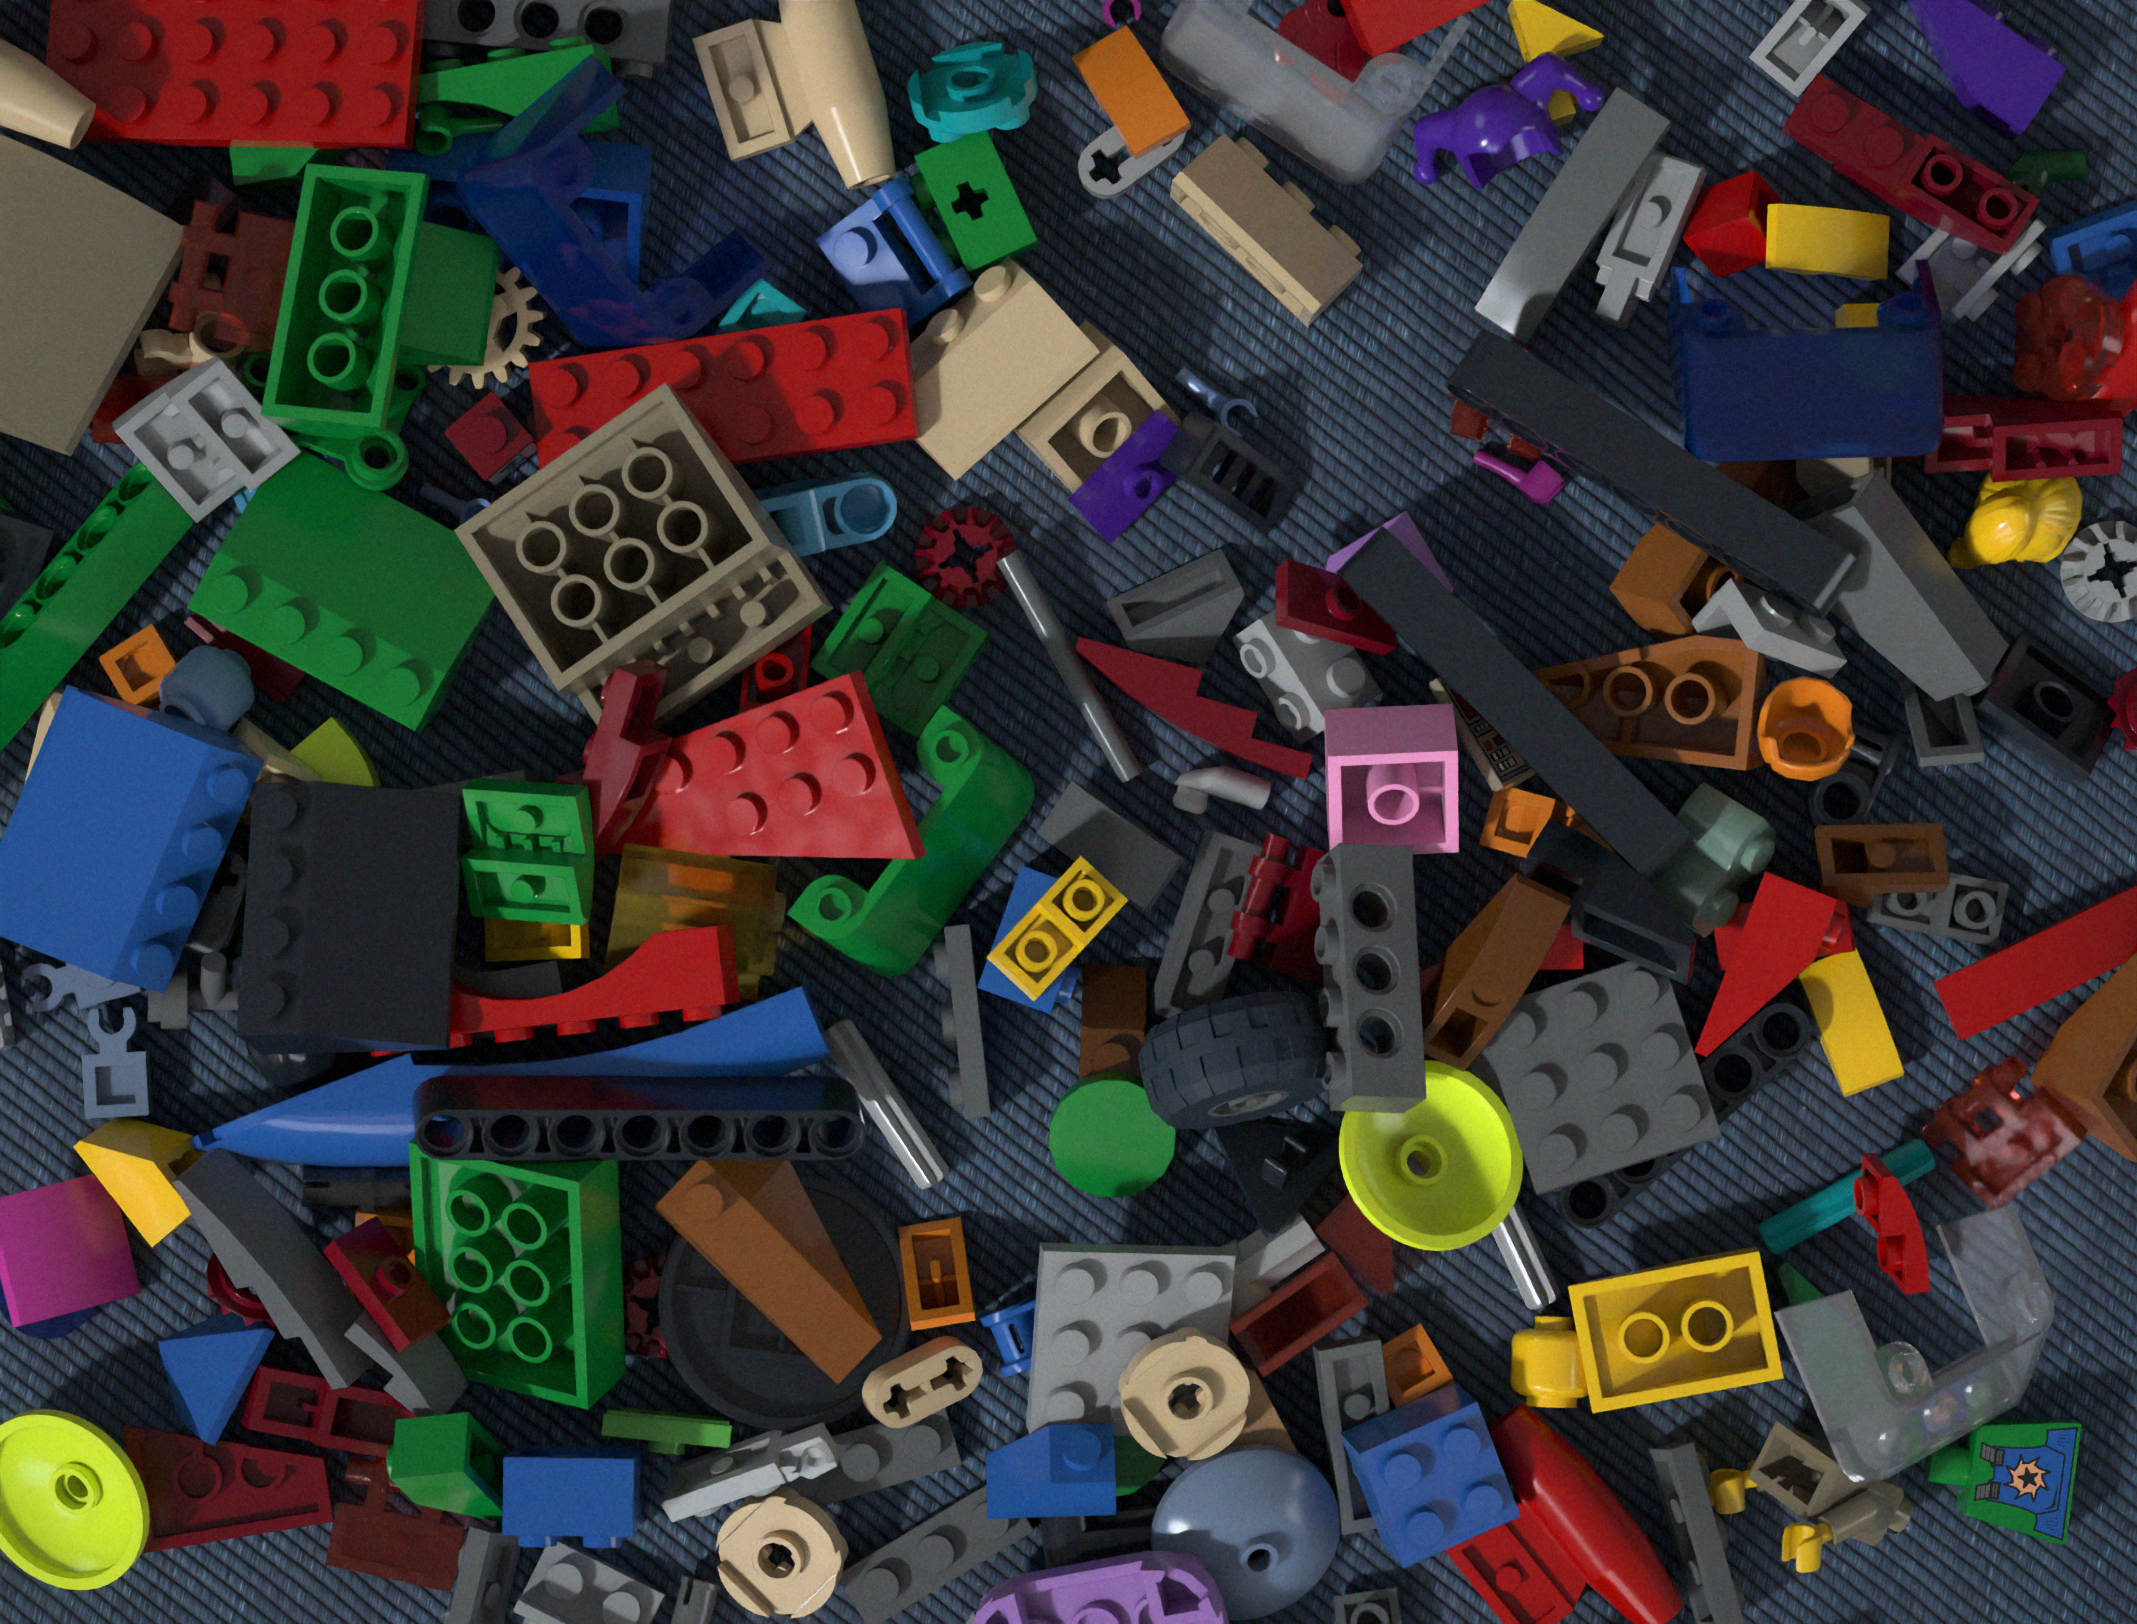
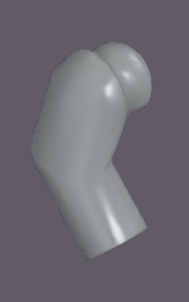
[1173,766,1271,815]

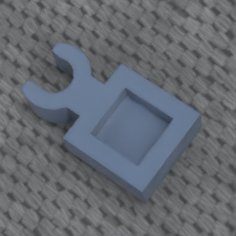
[22,963,144,1012]
[81,1007,153,1119]

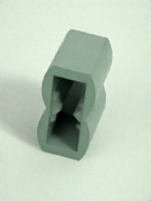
[1652,782,1777,938]

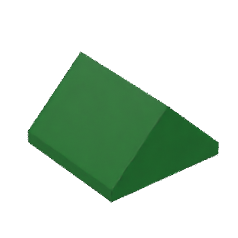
[397,221,501,366]

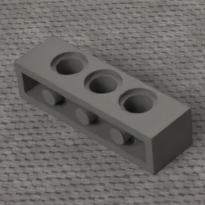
[422,0,675,80]
[1311,843,1427,1113]

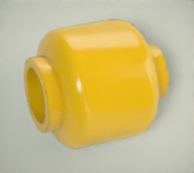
[1510,1316,1589,1408]

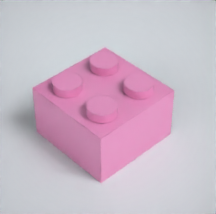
[1324,703,1459,854]

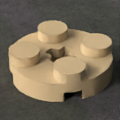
[1118,1327,1250,1461]
[716,1486,849,1619]

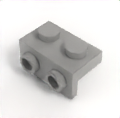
[1895,218,2047,326]
[1692,578,1847,679]
[1233,609,1382,744]

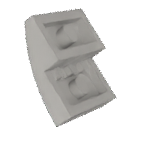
[112,355,301,523]

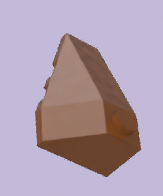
[1609,399,1807,642]
[1530,634,1769,771]
[2029,952,2137,1163]
[652,1160,882,1385]

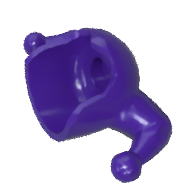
[1413,51,1605,191]

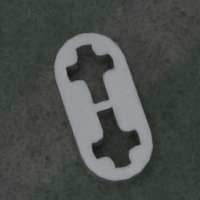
[1078,126,1186,199]

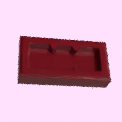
[1276,559,1396,655]
[323,1216,453,1353]

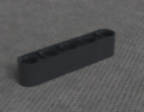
[1554,1001,1811,1229]

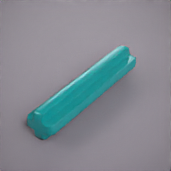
[1758,1139,1936,1254]

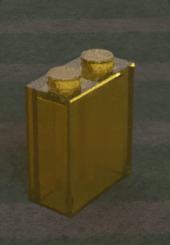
[603,843,787,1000]

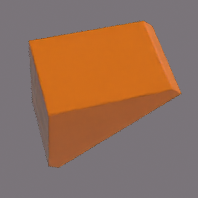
[898,1217,977,1331]

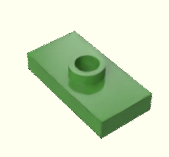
[601,1406,735,1455]

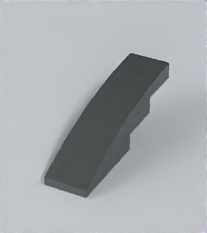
[1474,86,1671,346]
[172,1148,376,1389]

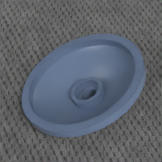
[1150,1443,1340,1621]

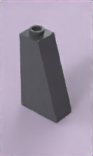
[1782,469,2009,702]

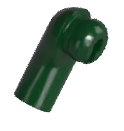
[2003,148,2086,198]

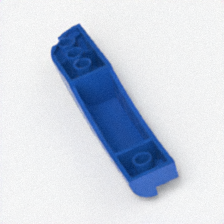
[189,984,832,1167]

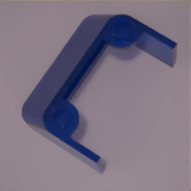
[455,54,772,353]
[1667,259,1945,462]

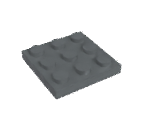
[1487,961,1721,1196]

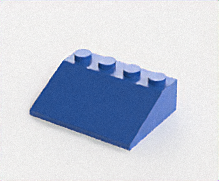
[0,685,264,993]

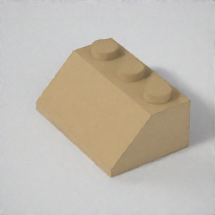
[1170,133,1363,328]
[910,256,1100,481]

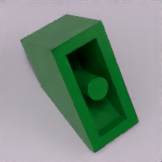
[386,1412,507,1522]

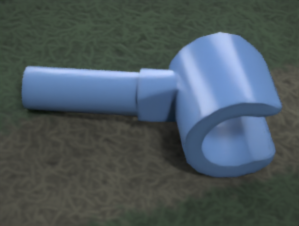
[1175,367,1257,437]
[420,482,491,525]

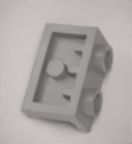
[513,1539,666,1624]

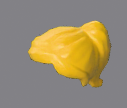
[1947,473,2083,569]

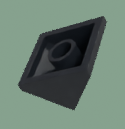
[1971,629,2117,784]

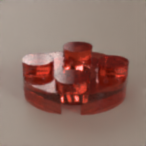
[2013,275,2124,404]

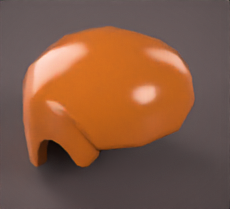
[1756,676,1855,781]

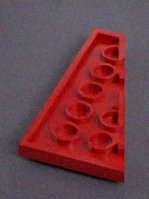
[609,670,927,859]

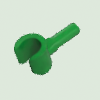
[415,104,503,157]

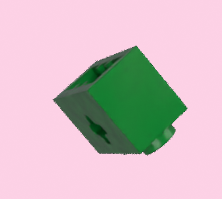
[909,130,1038,278]

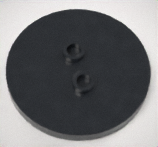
[657,1174,911,1431]

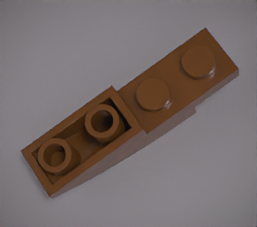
[1372,872,1571,1072]

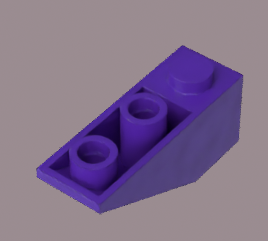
[1906,0,2067,140]

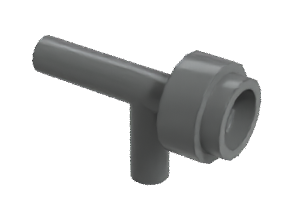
[148,951,239,1029]

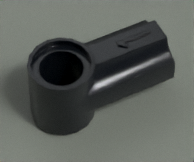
[1040,1505,1158,1569]

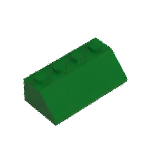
[261,163,430,439]

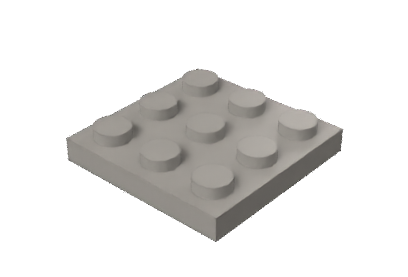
[1026,1243,1236,1436]

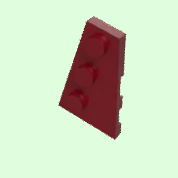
[123,1424,337,1553]

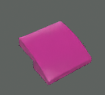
[0,1174,141,1328]

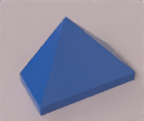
[157,1313,276,1446]

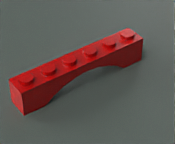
[371,924,741,1057]

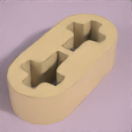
[862,1336,983,1428]

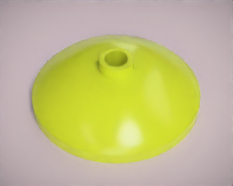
[1339,1060,1523,1251]
[0,1409,150,1590]

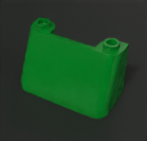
[787,704,1035,977]

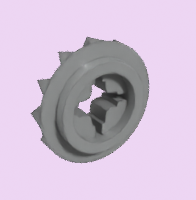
[2060,521,2137,623]

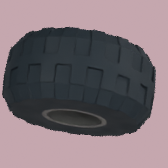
[1138,991,1331,1130]

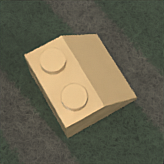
[1013,320,1183,493]

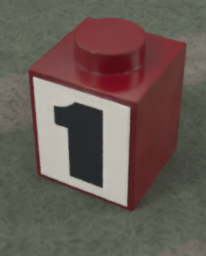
[444,391,537,487]

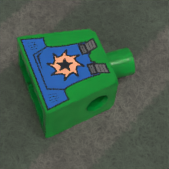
[1925,1417,2082,1545]

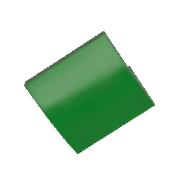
[809,560,992,740]
[460,778,594,926]

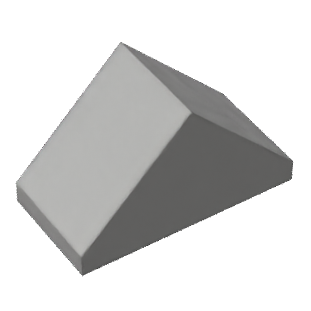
[1748,0,1871,98]

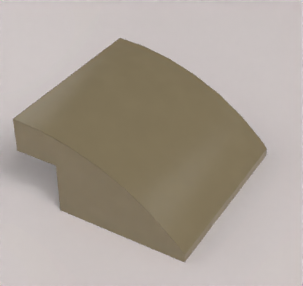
[0,134,195,456]
[454,382,833,730]

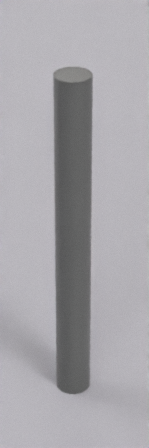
[996,549,1143,783]

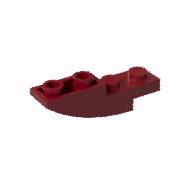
[1781,73,2041,256]
[554,659,672,866]

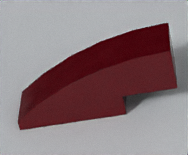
[239,1361,453,1458]

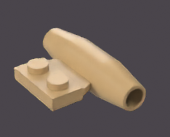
[692,0,896,190]
[0,38,96,149]

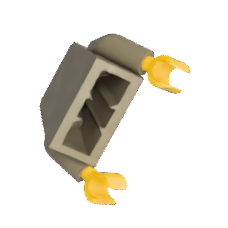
[1707,1421,1912,1573]

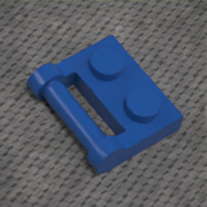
[816,176,974,332]

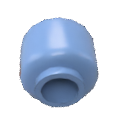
[159,645,255,732]

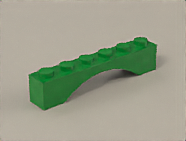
[229,37,620,193]

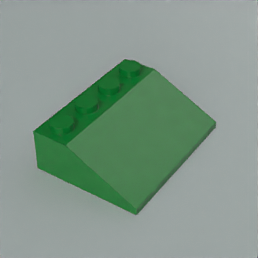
[186,448,497,734]
[408,1138,626,1410]

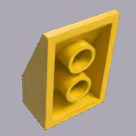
[1568,1246,1784,1413]

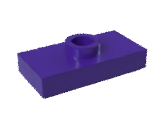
[1067,409,1178,544]

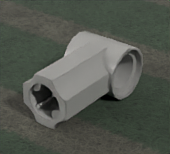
[1221,1212,1325,1321]

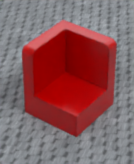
[1683,170,1785,277]

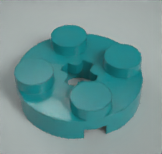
[908,42,1038,143]

